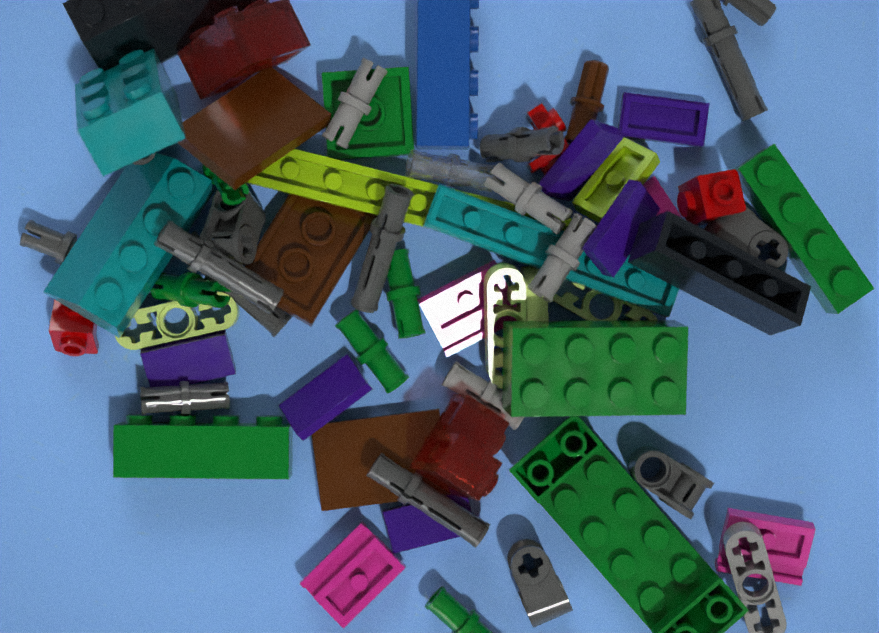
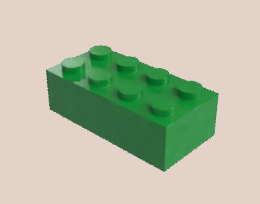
[502,320,688,417]

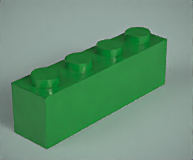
[735,143,874,314]
[113,414,293,479]

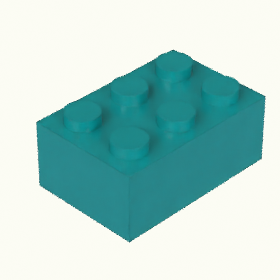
[75,48,186,176]

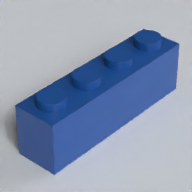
[416,0,479,150]

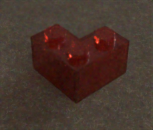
[178,0,311,100]
[410,394,510,501]

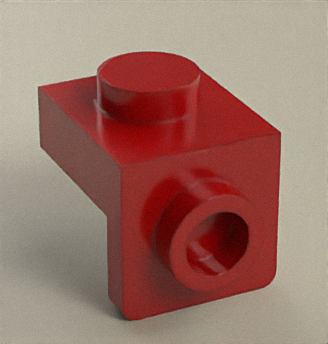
[526,103,569,175]
[677,169,746,226]
[49,299,99,356]

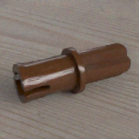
[565,60,609,145]

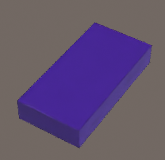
[618,92,710,148]
[539,119,624,201]
[582,179,660,278]
[140,329,236,387]
[278,354,373,441]
[383,489,472,554]

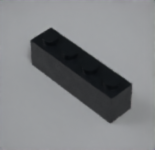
[628,211,811,335]

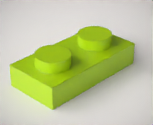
[572,137,660,223]

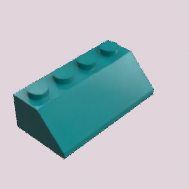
[43,153,212,338]

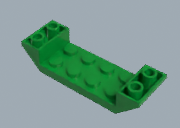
[509,416,749,633]

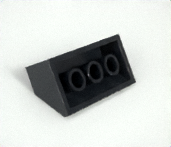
[63,0,265,71]

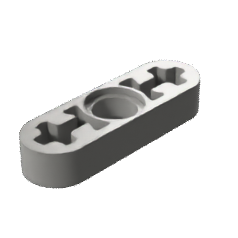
[723,522,786,633]

